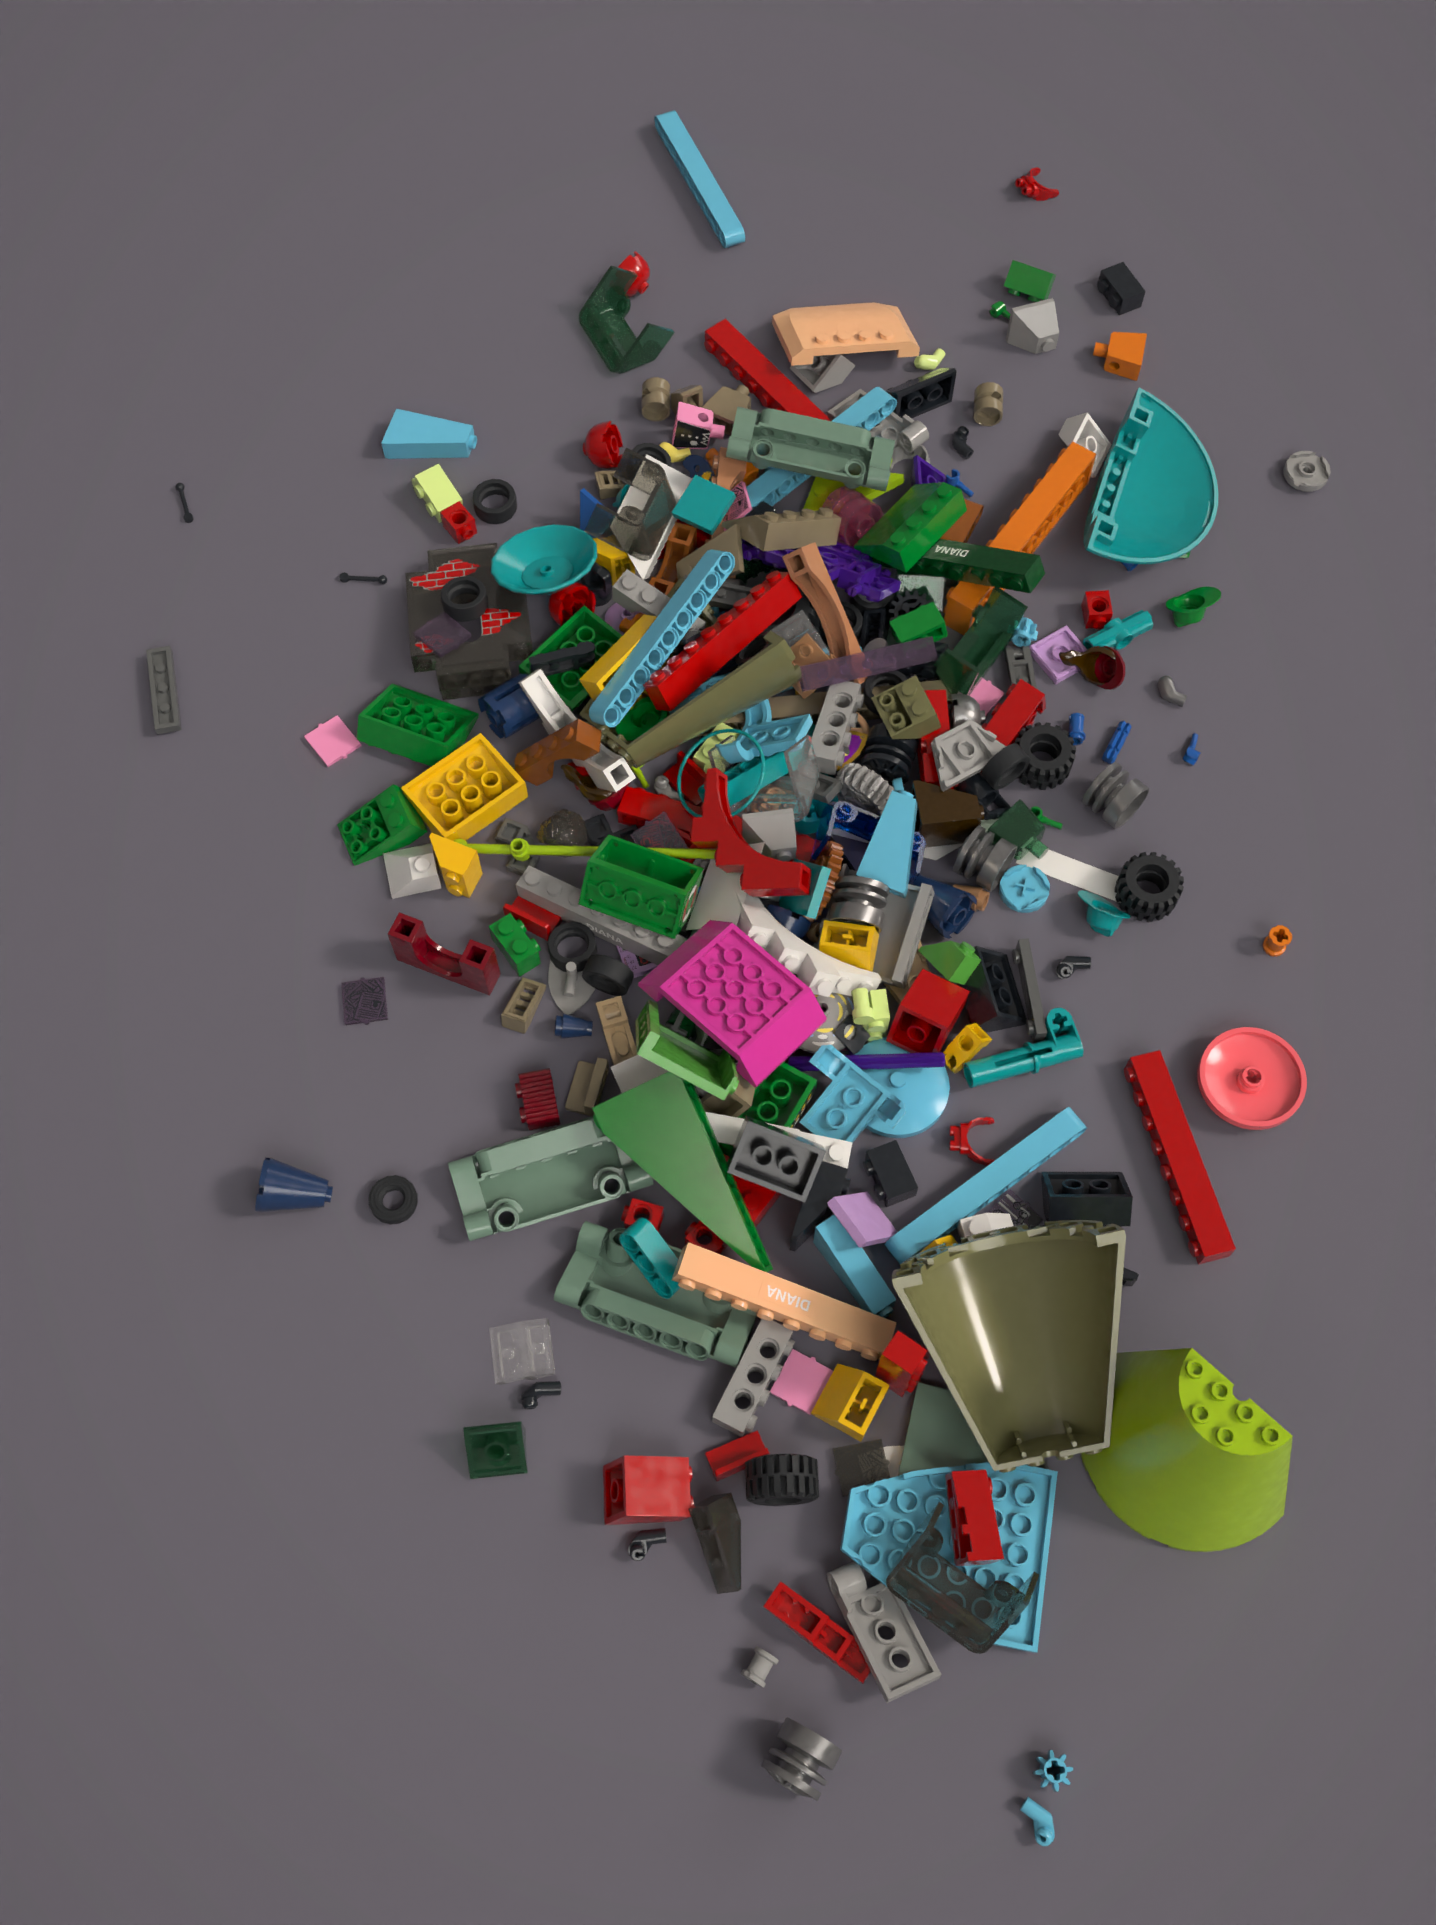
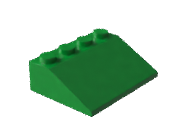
[854,482,967,573]
[519,605,623,711]
[357,683,479,767]

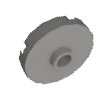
[1283,451,1331,492]

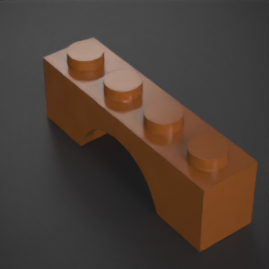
[649,522,697,596]
[514,719,602,786]

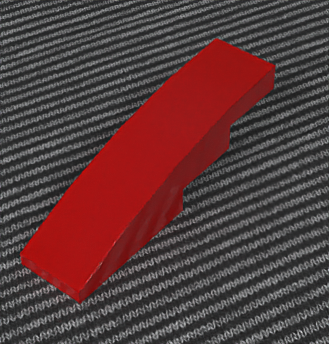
[763,1581,871,1684]

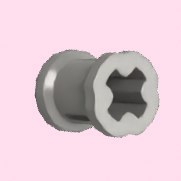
[741,1646,779,1688]

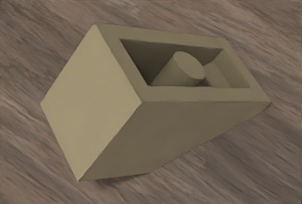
[671,385,703,415]

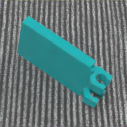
[779,858,831,919]

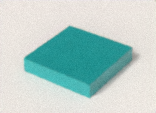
[672,475,736,535]

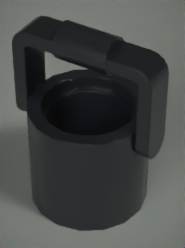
[581,562,612,607]
[956,771,1011,820]

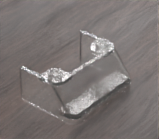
[708,735,819,822]

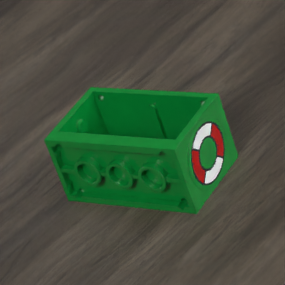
[578,835,704,939]

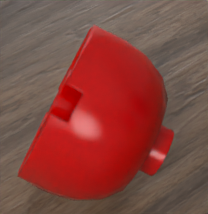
[608,251,650,297]
[583,421,623,469]
[548,582,596,626]

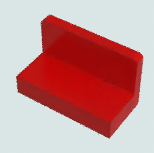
[663,751,707,807]
[503,896,562,941]
[705,1430,770,1482]

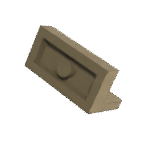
[565,1057,609,1116]

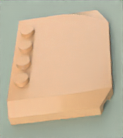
[772,302,920,366]

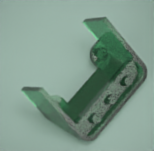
[579,266,675,374]
[935,586,1028,696]

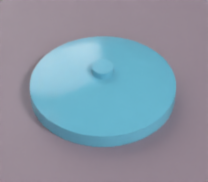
[855,1036,950,1138]

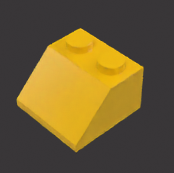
[429,832,483,898]

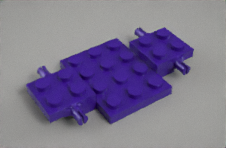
[741,539,901,602]

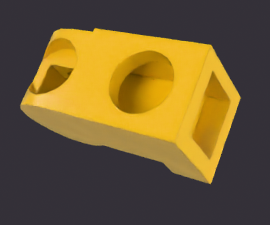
[943,1023,992,1074]

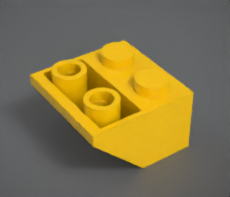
[593,533,635,586]
[819,920,879,972]
[811,1363,890,1442]

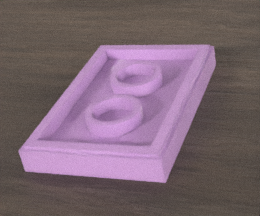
[827,1192,898,1248]

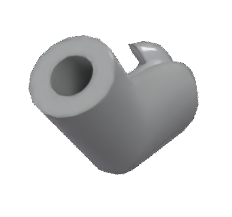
[654,775,685,801]

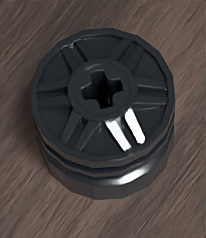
[859,723,919,787]

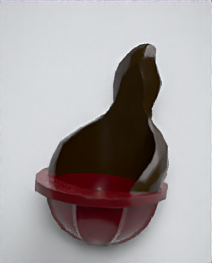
[1059,646,1125,690]
[561,764,630,811]

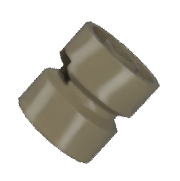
[642,377,670,421]
[973,382,1003,426]

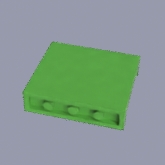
[635,999,739,1101]

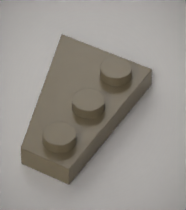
[676,524,744,580]

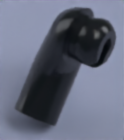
[1056,956,1091,979]
[521,1381,561,1410]
[628,1528,667,1561]

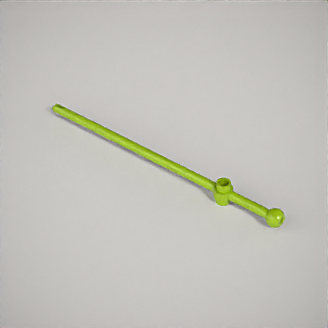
[454,838,717,861]

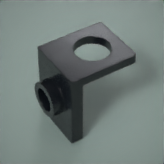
[833,1014,870,1055]

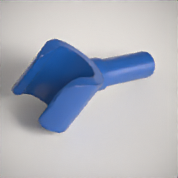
[946,469,974,497]
[1183,733,1201,765]

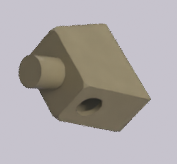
[702,385,751,436]

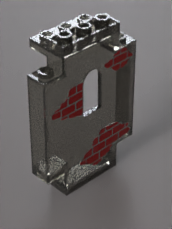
[405,543,533,700]

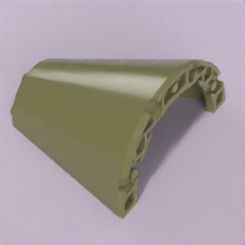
[580,578,802,768]
[892,1220,1126,1472]

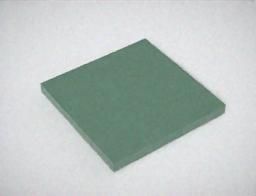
[898,1383,988,1476]

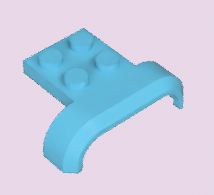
[715,699,813,764]
[800,1045,906,1143]

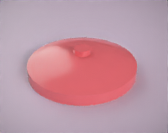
[1197,1027,1307,1130]

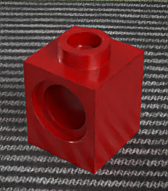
[440,501,477,544]
[1081,590,1113,629]
[621,1198,665,1233]
[685,1221,728,1254]

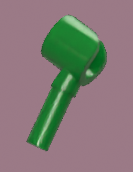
[989,301,1011,320]
[1028,806,1063,830]

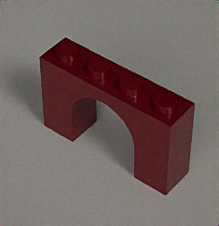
[388,912,501,996]

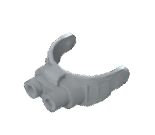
[890,445,930,471]

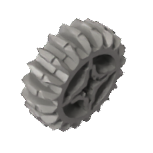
[835,763,894,819]

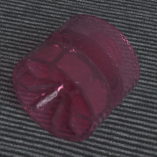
[822,486,883,547]

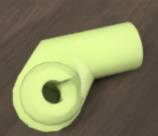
[914,348,945,370]

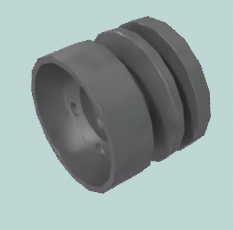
[1082,762,1150,829]
[953,825,1017,892]
[828,876,890,934]
[761,1717,842,1801]

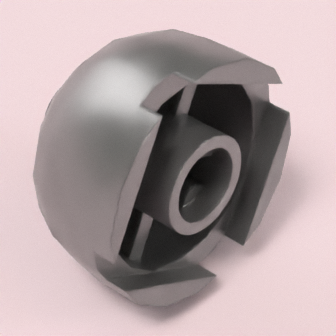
[947,694,986,730]

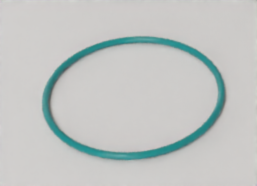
[677,729,765,817]

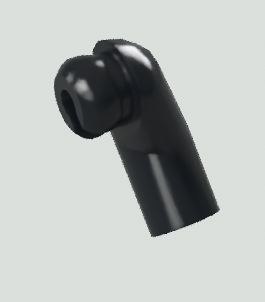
[952,426,974,459]

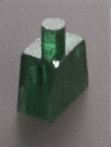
[987,799,1049,860]

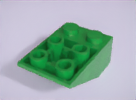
[337,784,428,865]

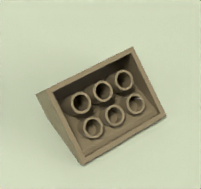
[721,508,842,551]

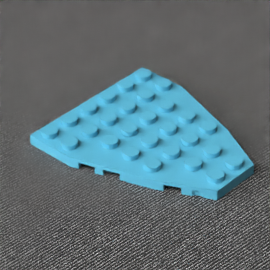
[840,1462,1058,1653]

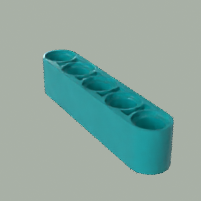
[698,742,807,806]

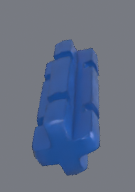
[1102,721,1131,764]

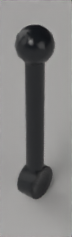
[175,483,194,523]
[339,572,387,584]

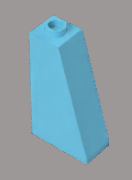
[381,409,477,459]
[856,790,917,898]
[813,1215,896,1318]

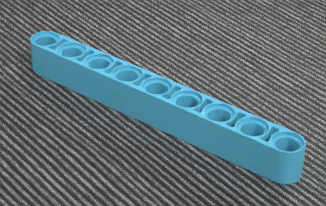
[654,110,745,248]
[744,387,897,517]
[589,549,735,727]
[885,1107,1087,1264]

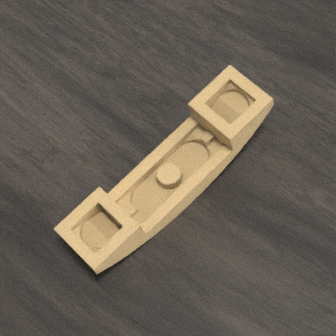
[596,996,638,1065]

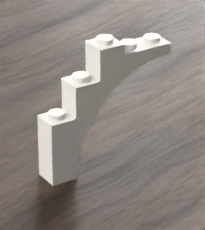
[518,669,636,792]
[735,892,882,998]

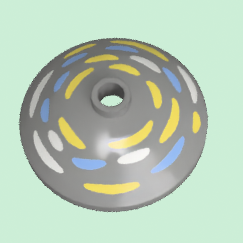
[799,992,856,1054]

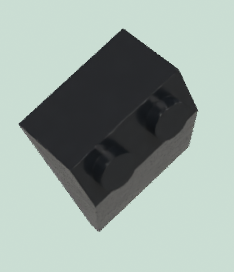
[790,1161,851,1251]

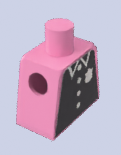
[672,402,725,449]

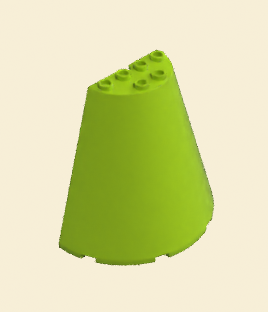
[1080,1348,1293,1552]

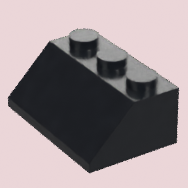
[886,368,957,418]
[960,946,1027,1032]
[1041,1172,1133,1227]

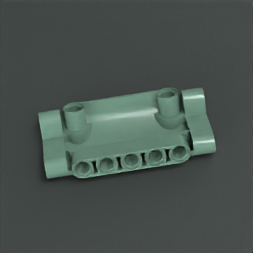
[726,407,895,492]
[448,1116,654,1241]
[554,1221,757,1368]

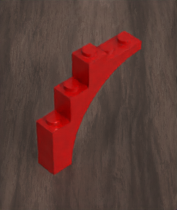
[689,768,812,897]

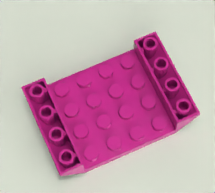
[638,920,827,1088]

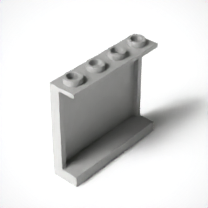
[813,864,935,989]

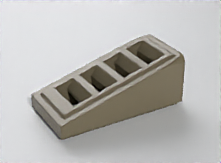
[595,470,632,500]
[501,977,546,1034]

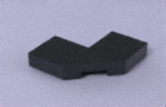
[581,813,643,846]

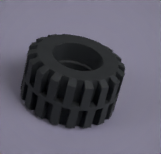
[1015,722,1076,790]
[1114,852,1184,922]
[745,1454,819,1506]

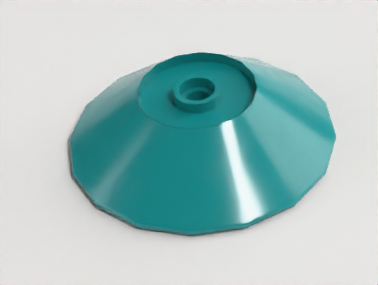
[491,524,597,595]

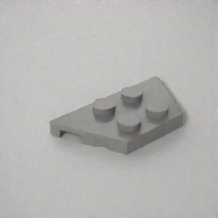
[931,719,1006,792]

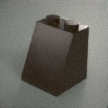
[911,780,984,849]

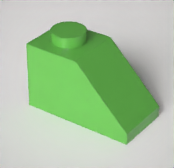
[918,941,981,985]

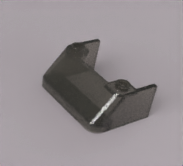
[584,448,677,561]
[886,1502,1039,1654]

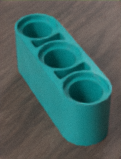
[619,1218,681,1299]

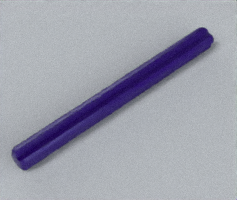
[788,1052,946,1071]

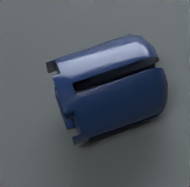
[478,673,541,739]

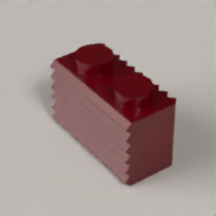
[515,1068,560,1131]

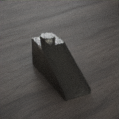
[689,1492,741,1594]

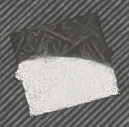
[832,1439,890,1497]

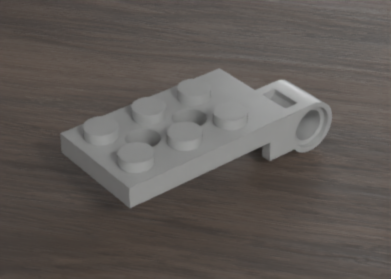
[827,389,929,453]
[827,1561,942,1703]

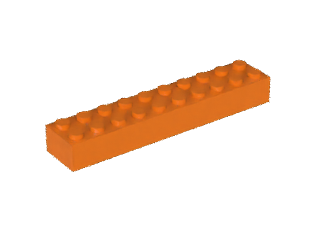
[943,441,1096,636]

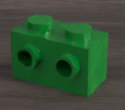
[1004,260,1056,302]
[889,602,948,656]
[489,913,541,977]

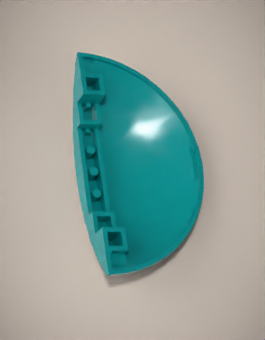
[1083,387,1219,564]

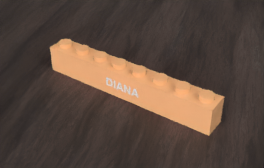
[672,1242,896,1361]

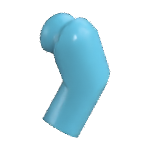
[1020,1797,1055,1847]

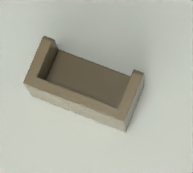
[701,1073,755,1117]

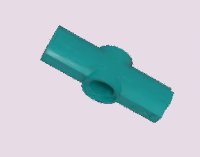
[1082,610,1154,650]

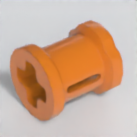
[1263,925,1292,957]

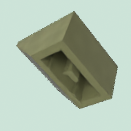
[871,675,941,739]

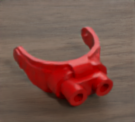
[1015,167,1059,201]
[949,1117,995,1166]

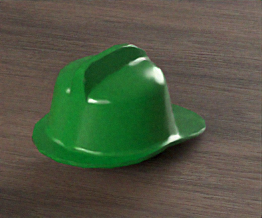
[1166,586,1221,627]
[616,696,668,741]

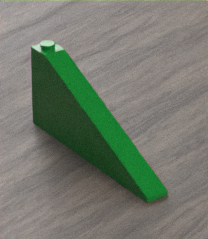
[592,1071,773,1272]

